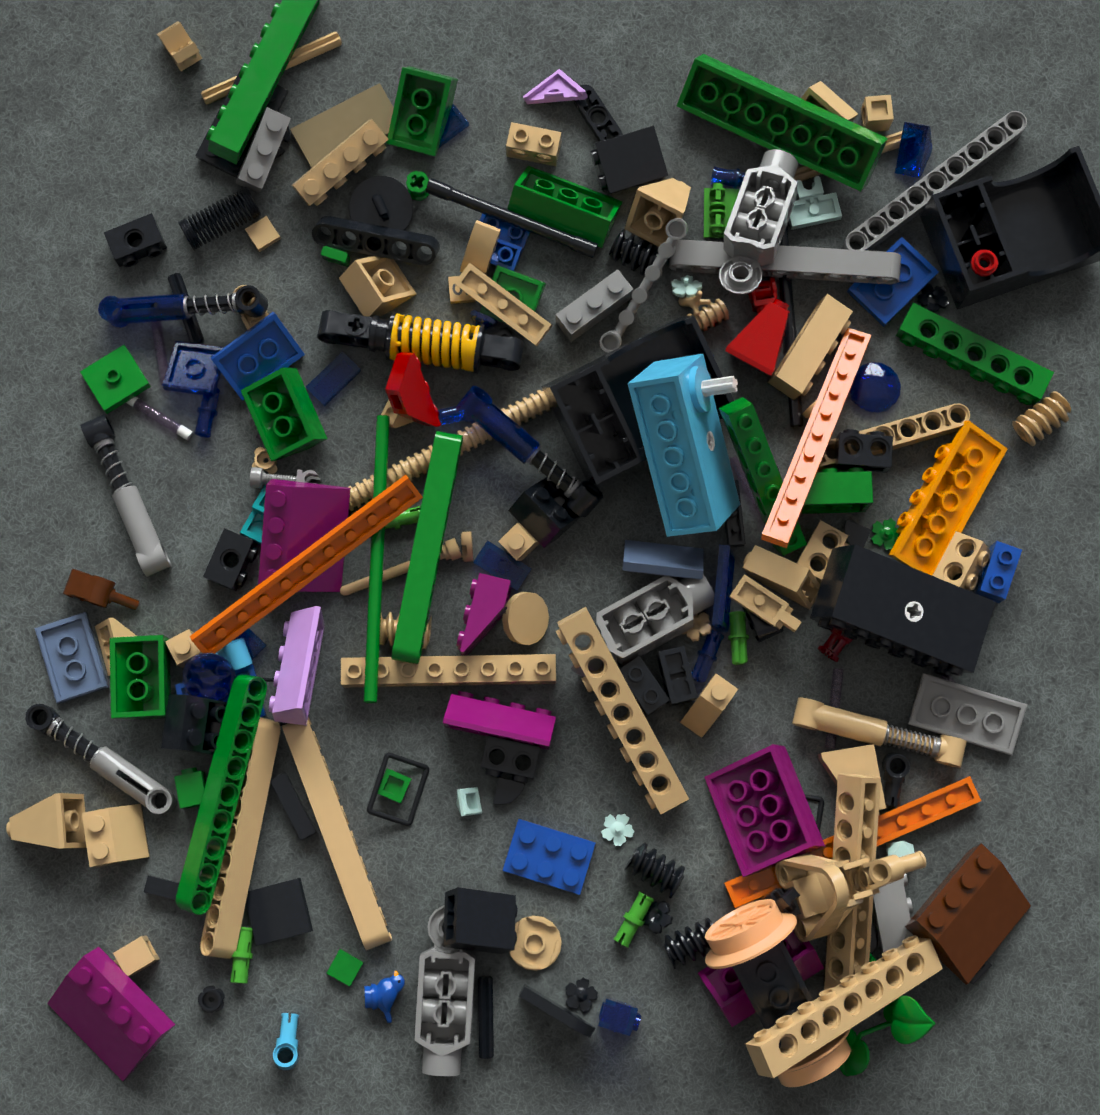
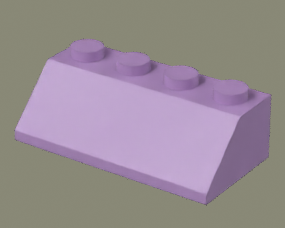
[269,606,324,726]

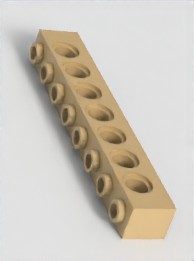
[556,607,689,814]
[341,654,556,688]
[824,774,881,993]
[745,935,943,1078]

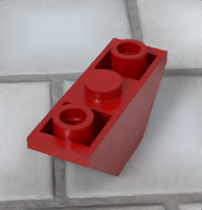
[385,352,441,427]

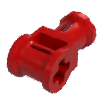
[748,277,777,315]

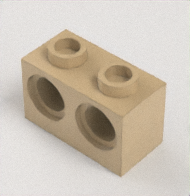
[506,122,561,166]
[797,520,849,585]
[932,531,991,591]

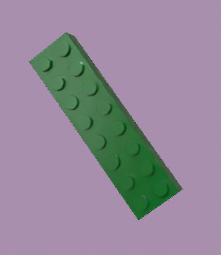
[677,54,888,192]

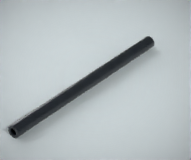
[779,226,804,427]

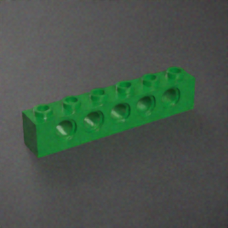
[896,303,1054,405]
[719,397,807,556]

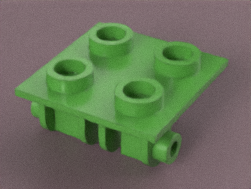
[704,183,740,238]

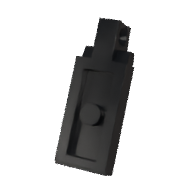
[757,887,800,913]

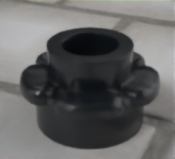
[198,986,225,1013]

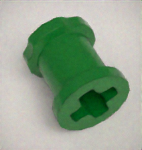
[406,171,429,201]

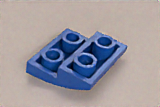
[480,214,530,271]

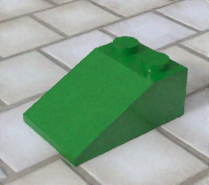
[386,66,458,156]

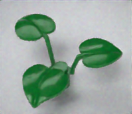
[839,953,935,1077]

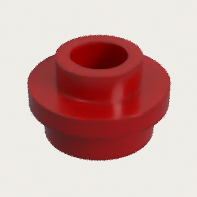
[971,250,998,276]

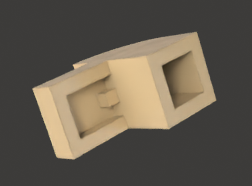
[157,21,202,71]

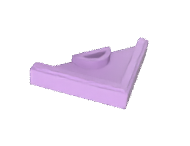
[523,69,588,104]

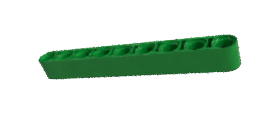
[391,431,463,664]
[176,674,267,915]

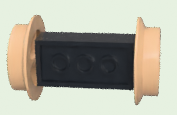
[705,899,851,1087]

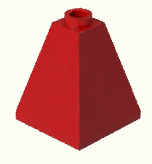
[725,298,790,376]

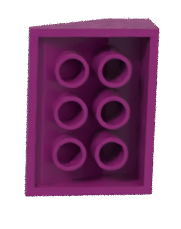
[258,479,351,592]
[704,744,825,877]
[47,947,175,1081]

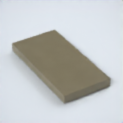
[290,83,394,168]

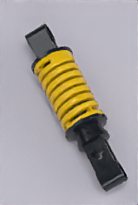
[317,310,524,374]

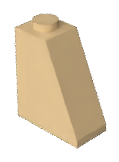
[742,545,820,610]
[680,674,738,738]
[818,744,886,815]

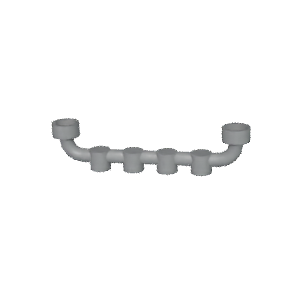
[600,218,688,353]

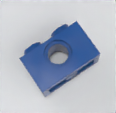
[975,541,1022,603]

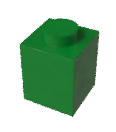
[174,767,207,809]

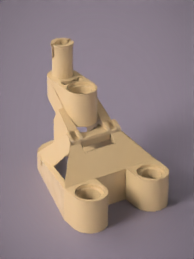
[775,851,926,942]

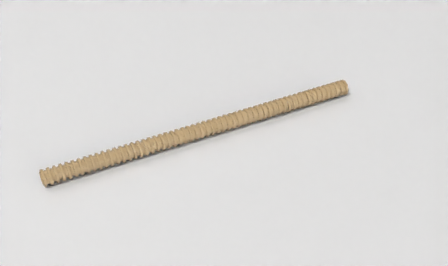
[348,299,729,512]

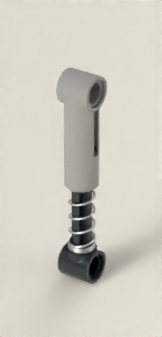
[80,414,171,577]
[25,704,176,815]

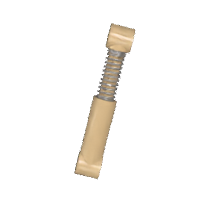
[792,698,967,768]

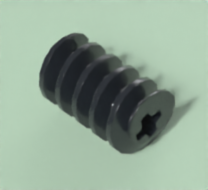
[609,229,659,276]
[624,842,685,899]
[664,918,714,969]

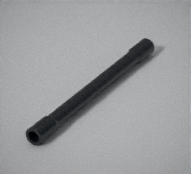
[426,178,598,258]

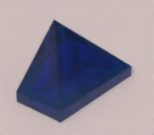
[895,122,932,178]

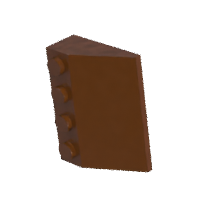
[905,843,1031,985]

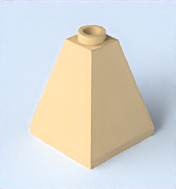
[625,178,691,247]
[6,793,87,849]

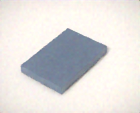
[622,540,704,580]
[34,612,109,704]

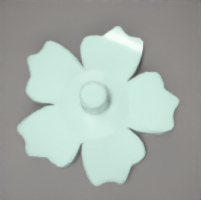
[671,275,702,298]
[601,814,634,846]

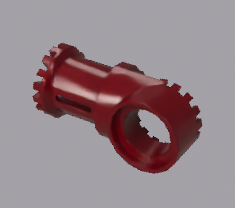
[817,628,853,662]

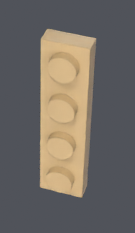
[454,263,553,346]

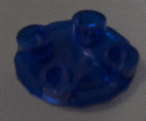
[850,362,901,413]
[182,653,236,701]

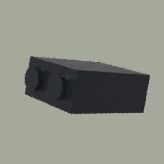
[590,125,668,195]
[443,887,518,954]

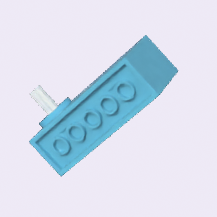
[628,354,740,537]

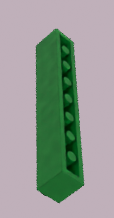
[206,0,321,165]

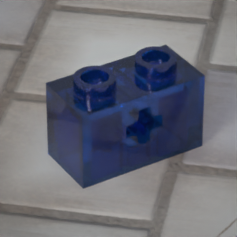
[597,996,641,1036]

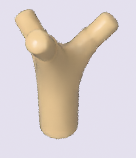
[679,291,711,316]

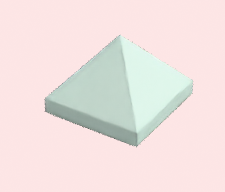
[456,787,482,816]
[886,841,915,857]

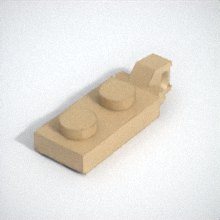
[729,574,802,632]

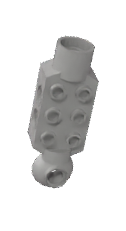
[719,149,798,295]
[414,905,476,1076]

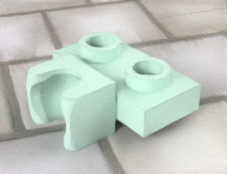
[789,176,842,230]

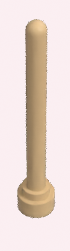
[340,538,462,596]

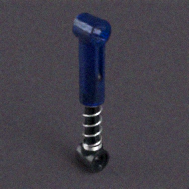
[98,285,268,328]
[456,386,603,517]

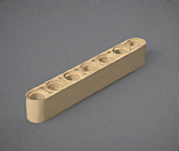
[818,403,970,471]

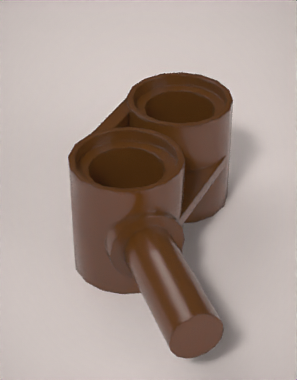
[63,569,139,610]

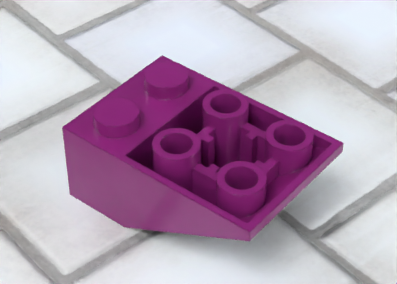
[456,573,512,656]

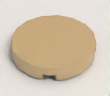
[502,592,549,645]
[509,916,562,971]

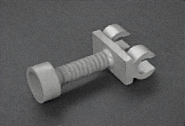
[250,467,322,489]

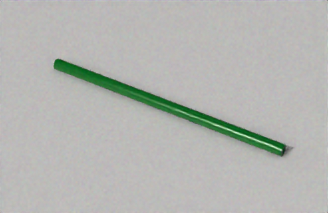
[363,415,390,703]

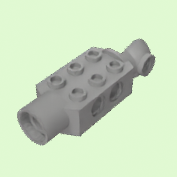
[571,574,717,677]

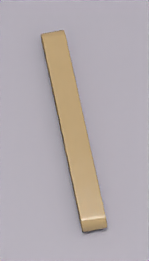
[200,717,281,959]
[282,717,392,951]

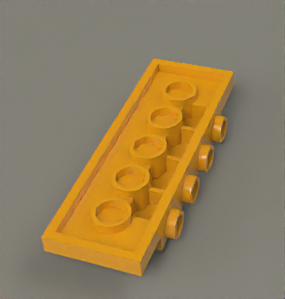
[889,421,1008,575]

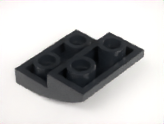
[246,878,313,946]

